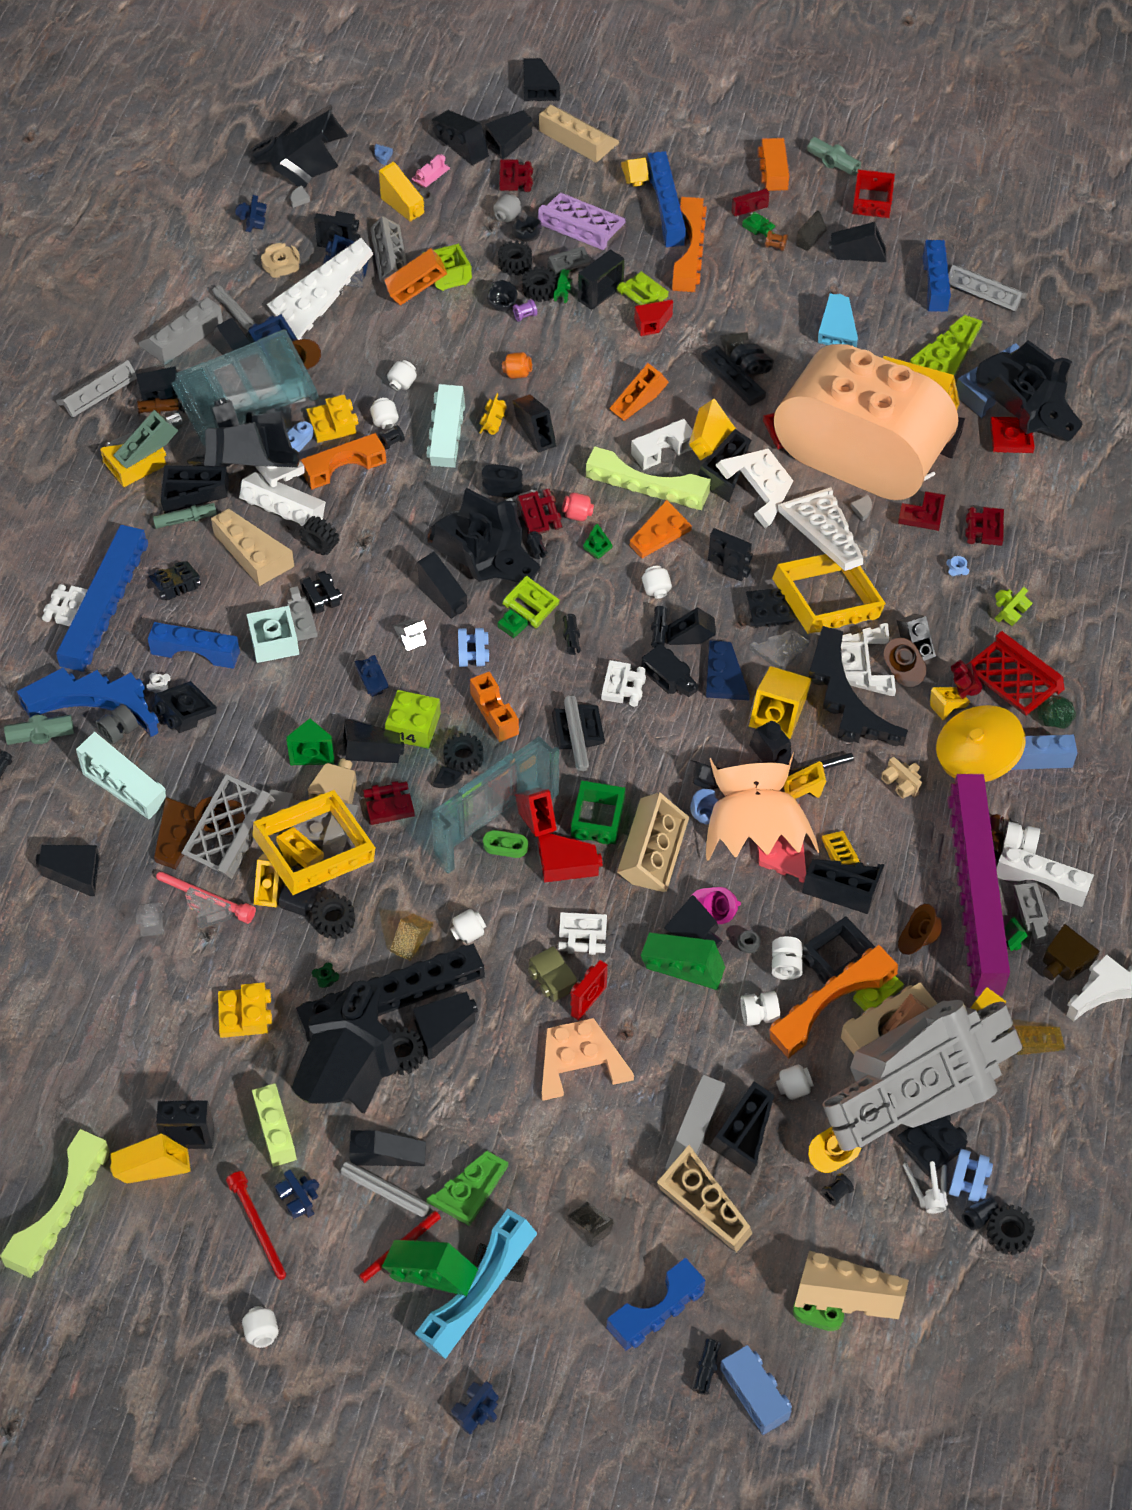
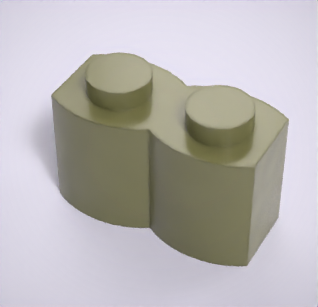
[528,946,578,1002]

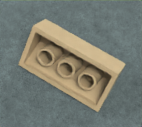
[539,105,619,163]
[617,792,689,892]

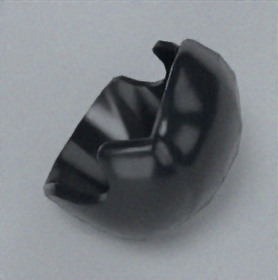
[512,216,541,242]
[487,280,518,312]

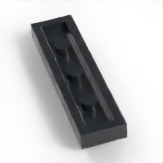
[701,345,766,406]

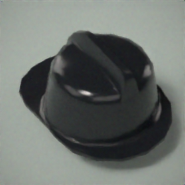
[690,760,723,790]

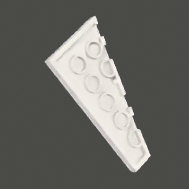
[267,238,373,340]
[778,487,863,571]

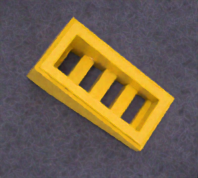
[822,831,860,865]

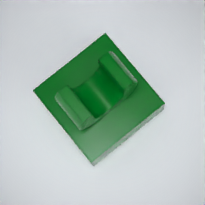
[498,609,528,638]

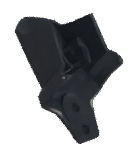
[250,104,348,188]
[976,340,1083,441]
[187,411,300,468]
[427,488,540,583]
[291,980,399,1114]

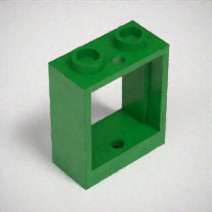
[571,780,626,845]

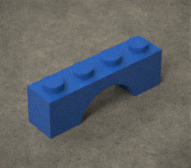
[923,240,951,312]
[148,622,240,669]
[606,1258,706,1351]

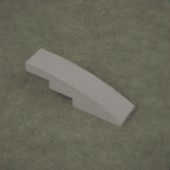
[665,1075,726,1170]

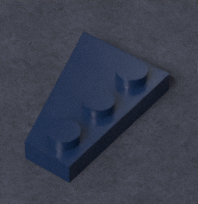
[706,640,750,701]

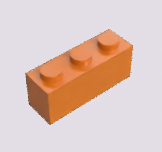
[758,138,789,191]
[384,248,447,306]

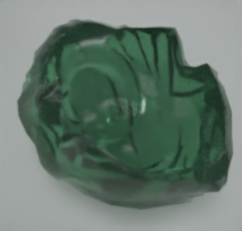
[1037,695,1076,729]

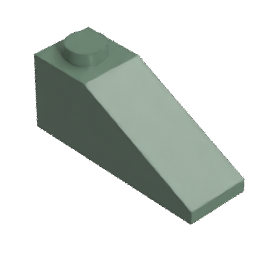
[113,410,178,468]

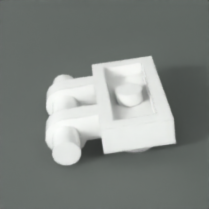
[42,584,88,626]
[601,660,646,707]
[558,913,607,955]

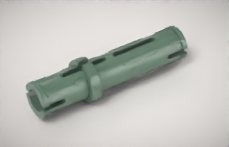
[153,502,217,529]

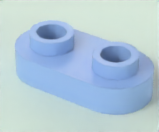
[287,422,314,452]

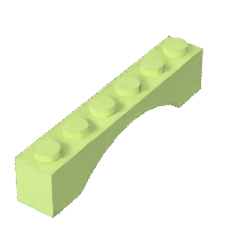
[586,447,711,510]
[0,1129,109,1278]

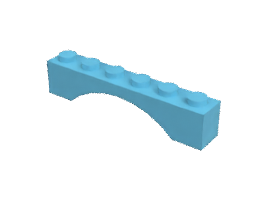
[415,1209,537,1359]

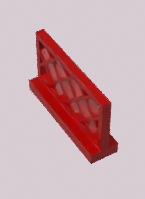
[966,631,1065,716]

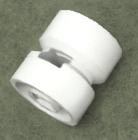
[1002,821,1040,854]
[772,936,802,980]
[740,991,780,1026]

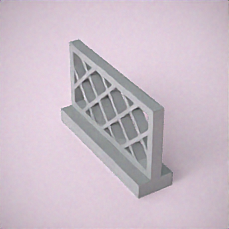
[182,774,276,880]

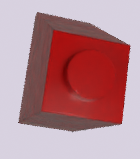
[515,788,557,837]
[538,833,603,883]

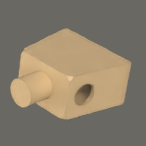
[308,758,357,804]

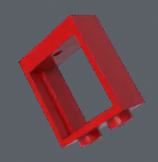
[852,169,895,218]

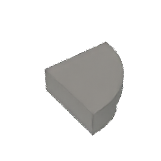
[291,186,310,208]
[851,495,872,521]

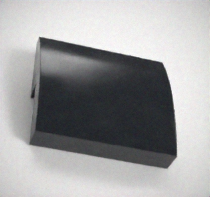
[552,704,605,749]

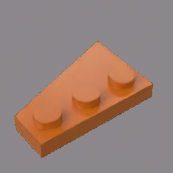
[629,500,692,558]

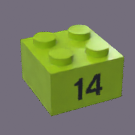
[385,690,441,749]

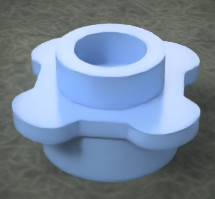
[946,556,969,576]

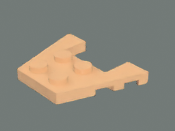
[542,1018,634,1101]

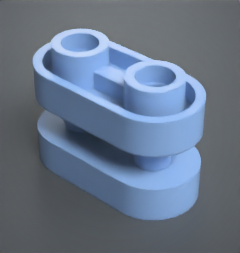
[458,628,489,667]
[948,1149,993,1203]

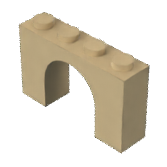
[841,982,937,1055]

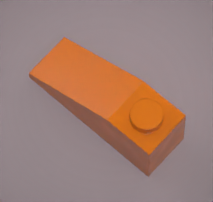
[609,363,669,421]

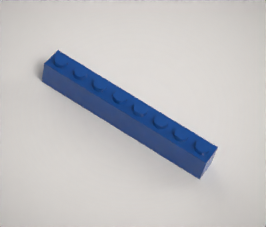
[56,525,148,672]

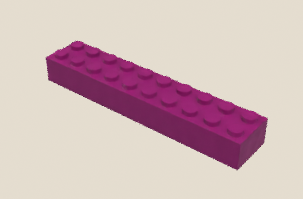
[947,774,1010,996]

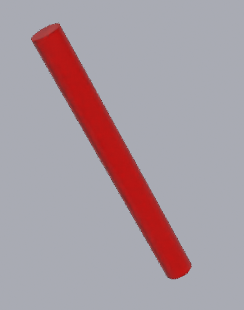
[358,1211,441,1283]

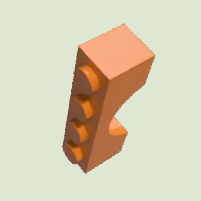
[300,433,386,490]

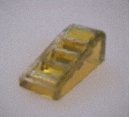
[1015,1026,1065,1055]

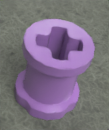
[513,299,537,322]

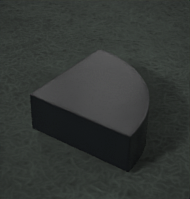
[433,766,463,788]

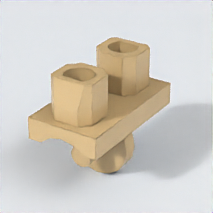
[881,757,922,799]

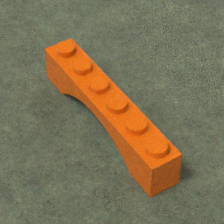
[672,197,707,292]
[769,945,898,1059]

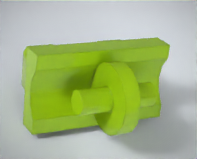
[994,587,1033,626]

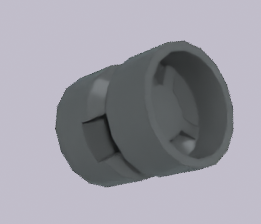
[96,704,138,745]

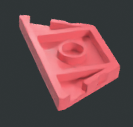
[757,804,806,883]

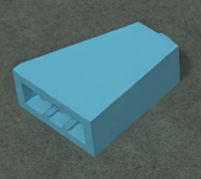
[818,293,858,348]

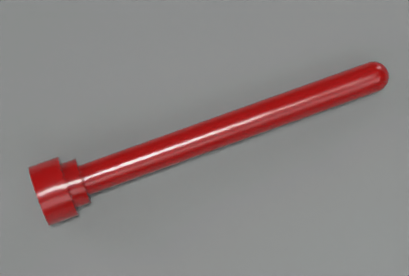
[226,1171,286,1280]

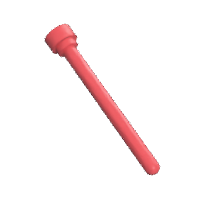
[156,872,256,924]

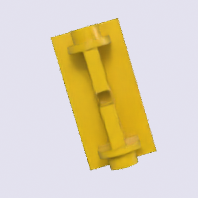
[479,393,507,435]

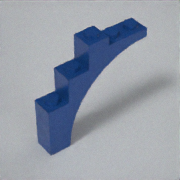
[17,667,159,737]

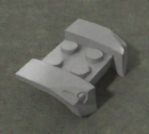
[267,789,358,861]

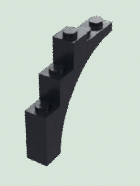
[809,626,908,746]

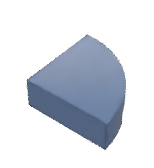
[374,144,393,165]

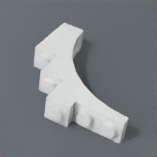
[1066,955,1132,1022]

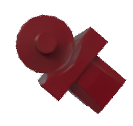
[950,660,982,699]

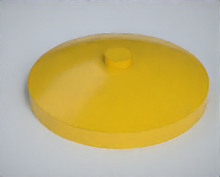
[936,705,1026,782]

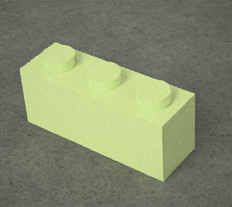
[252,1083,297,1167]

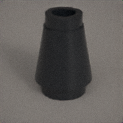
[961,1197,999,1230]

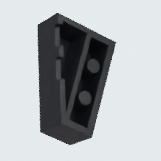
[431,110,489,166]
[698,429,751,502]
[161,465,229,514]
[802,859,885,914]
[710,1081,774,1175]

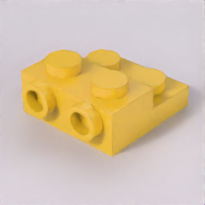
[306,394,358,443]
[218,982,272,1038]

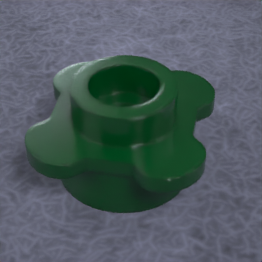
[312,962,339,988]

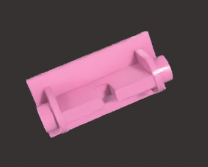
[411,154,450,188]

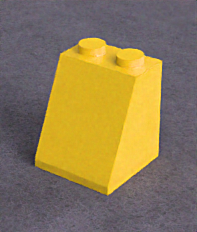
[749,666,812,739]

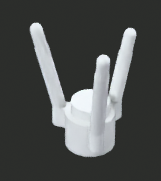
[903,1161,948,1214]

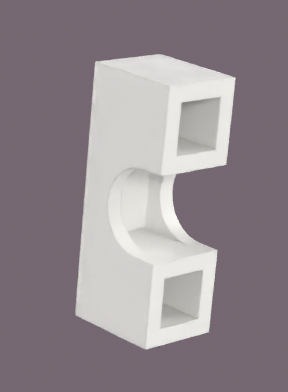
[631,419,693,470]

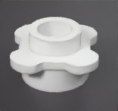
[147,673,170,693]

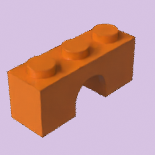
[470,671,519,742]

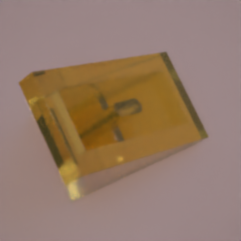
[390,914,433,961]

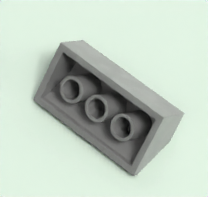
[138,297,223,365]

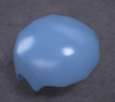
[690,788,719,825]

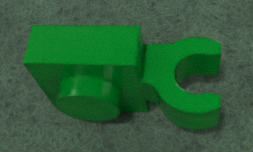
[742,212,775,237]
[554,269,573,304]

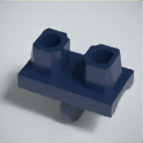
[235,195,267,233]
[354,655,388,697]
[275,1169,320,1219]
[451,1381,499,1435]

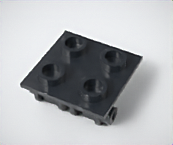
[149,561,201,601]
[746,588,795,628]

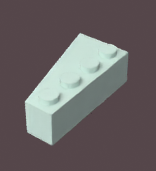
[427,384,465,468]
[76,732,166,819]

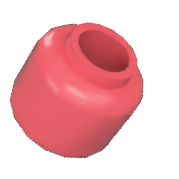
[562,492,594,522]

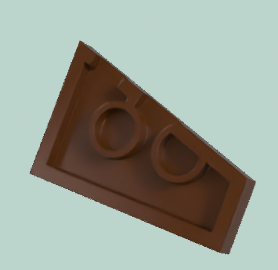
[154,797,197,870]

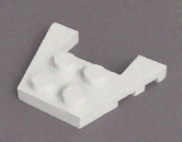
[716,449,793,528]
[841,623,896,696]

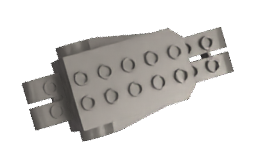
[822,1000,1022,1151]

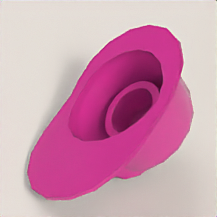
[691,887,741,924]

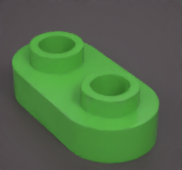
[483,830,528,858]
[793,1303,844,1331]

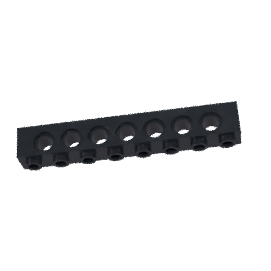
[296,943,485,1042]

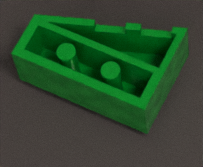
[640,932,726,990]
[382,1240,478,1296]

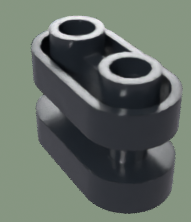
[731,344,774,375]
[482,464,523,498]
[300,571,342,614]

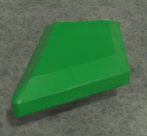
[583,524,613,559]
[1004,917,1028,951]

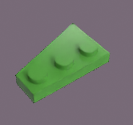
[427,1151,508,1226]

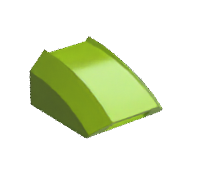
[422,244,472,291]

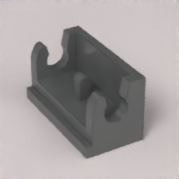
[547,246,591,277]

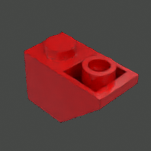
[634,299,673,336]

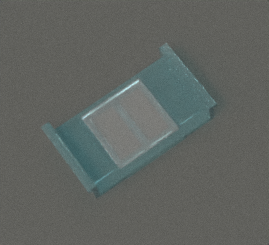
[171,329,319,446]
[432,736,559,874]

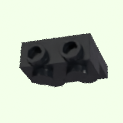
[314,211,361,248]
[708,528,753,582]
[153,681,217,733]
[896,1115,968,1176]

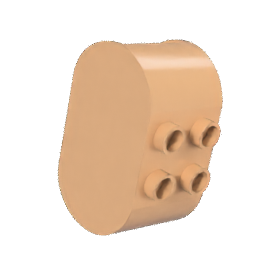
[774,344,958,500]

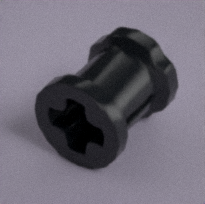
[378,425,405,450]
[821,1173,854,1206]

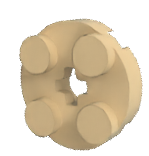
[261,243,300,278]

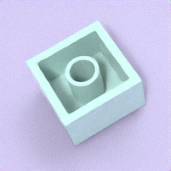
[247,606,299,663]

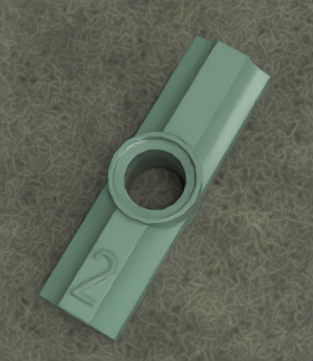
[807,137,861,176]
[4,714,74,745]

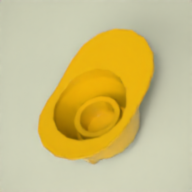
[808,1127,861,1173]

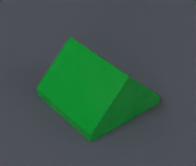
[286,718,335,766]

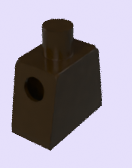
[1042,924,1100,981]

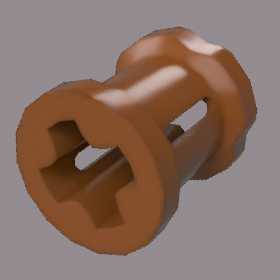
[765,230,788,251]

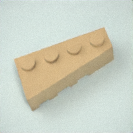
[211,509,294,586]
[657,1145,752,1253]
[794,1251,909,1319]

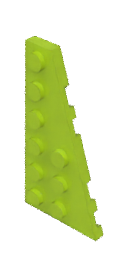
[909,315,983,378]

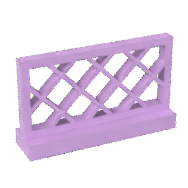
[538,193,625,250]

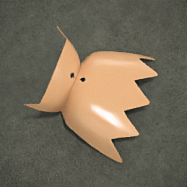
[706,752,819,861]

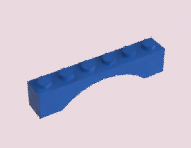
[647,151,686,247]

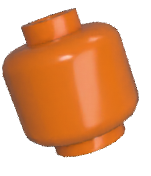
[502,352,532,379]

